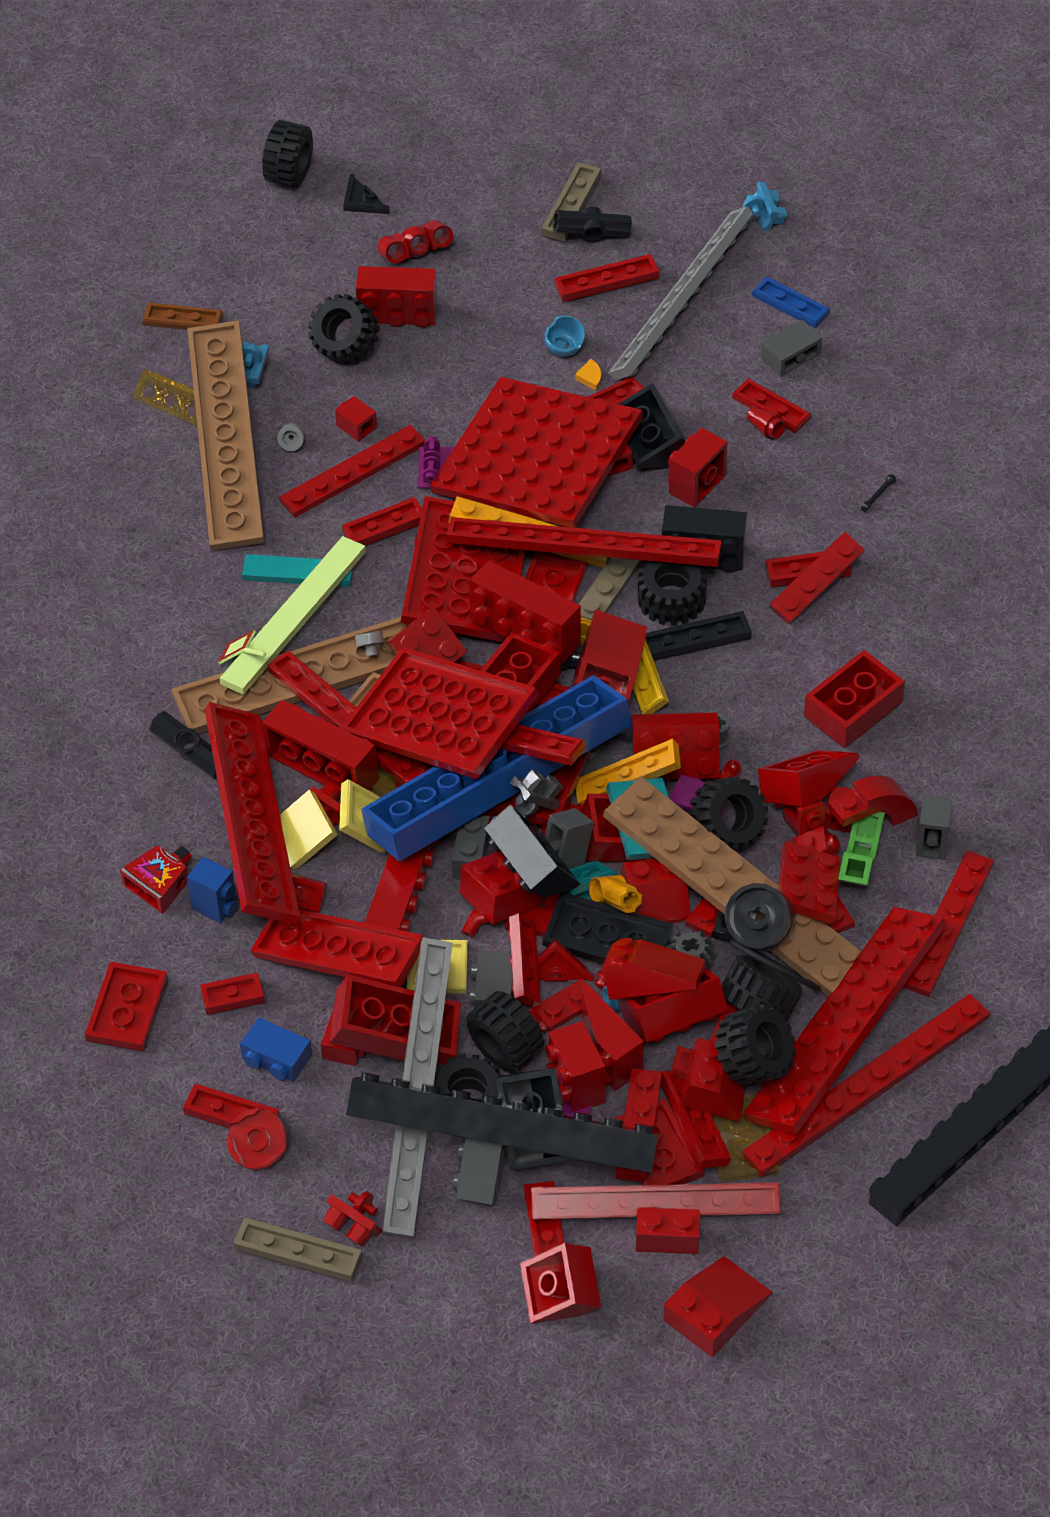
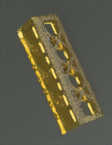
[132,368,197,425]

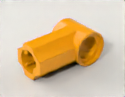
[589,875,642,913]

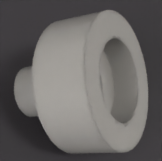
[277,423,305,451]
[355,631,384,656]

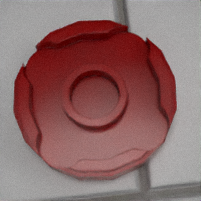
[226,1108,288,1170]

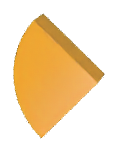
[575,359,601,391]

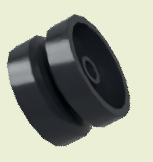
[725,883,796,951]

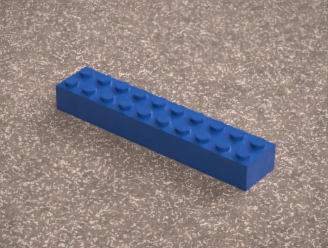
[361,675,632,862]

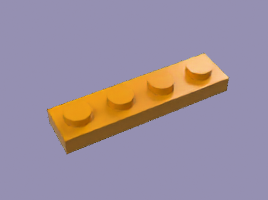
[576,739,681,805]

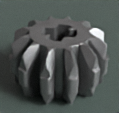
[667,927,716,970]

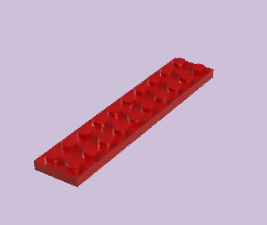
[204,702,300,924]
[743,907,946,1135]

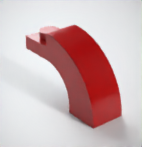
[828,776,918,827]

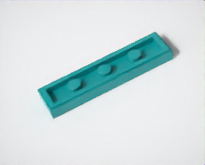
[242,554,354,587]

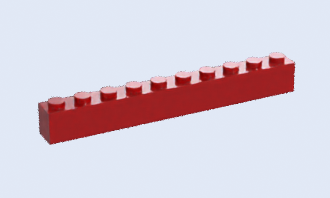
[321,836,443,1067]

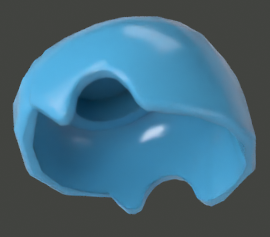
[544,316,585,358]

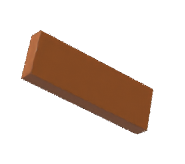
[142,302,224,330]

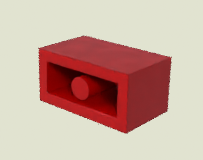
[636,1207,700,1254]

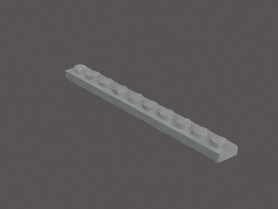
[608,206,753,380]
[381,937,453,1239]

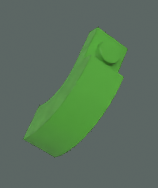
[838,812,885,887]

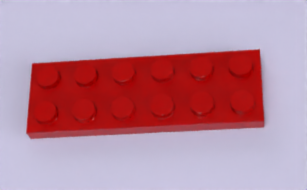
[250,909,424,987]

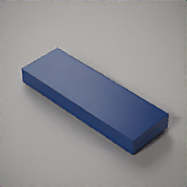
[752,276,830,329]

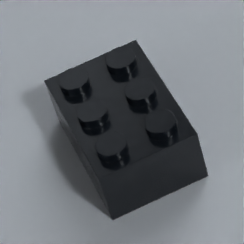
[662,505,747,572]

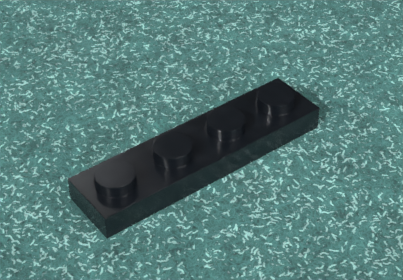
[645,611,752,660]

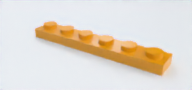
[448,496,608,568]

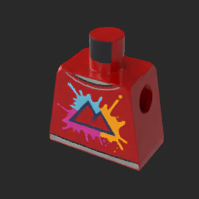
[120,846,192,914]

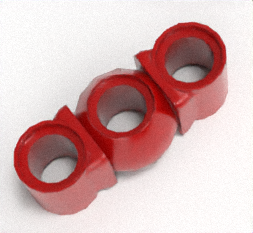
[377,220,453,263]

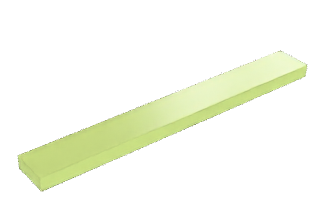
[220,536,366,695]

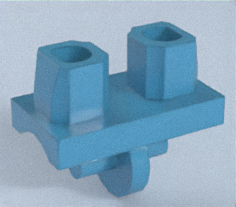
[742,181,787,231]
[243,342,269,388]

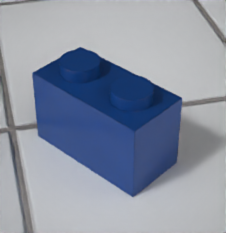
[187,856,238,924]
[240,1017,312,1082]

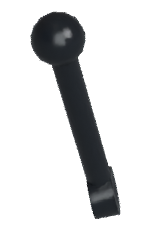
[860,474,896,512]

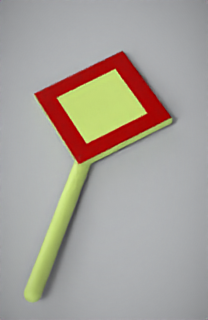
[218,630,266,664]

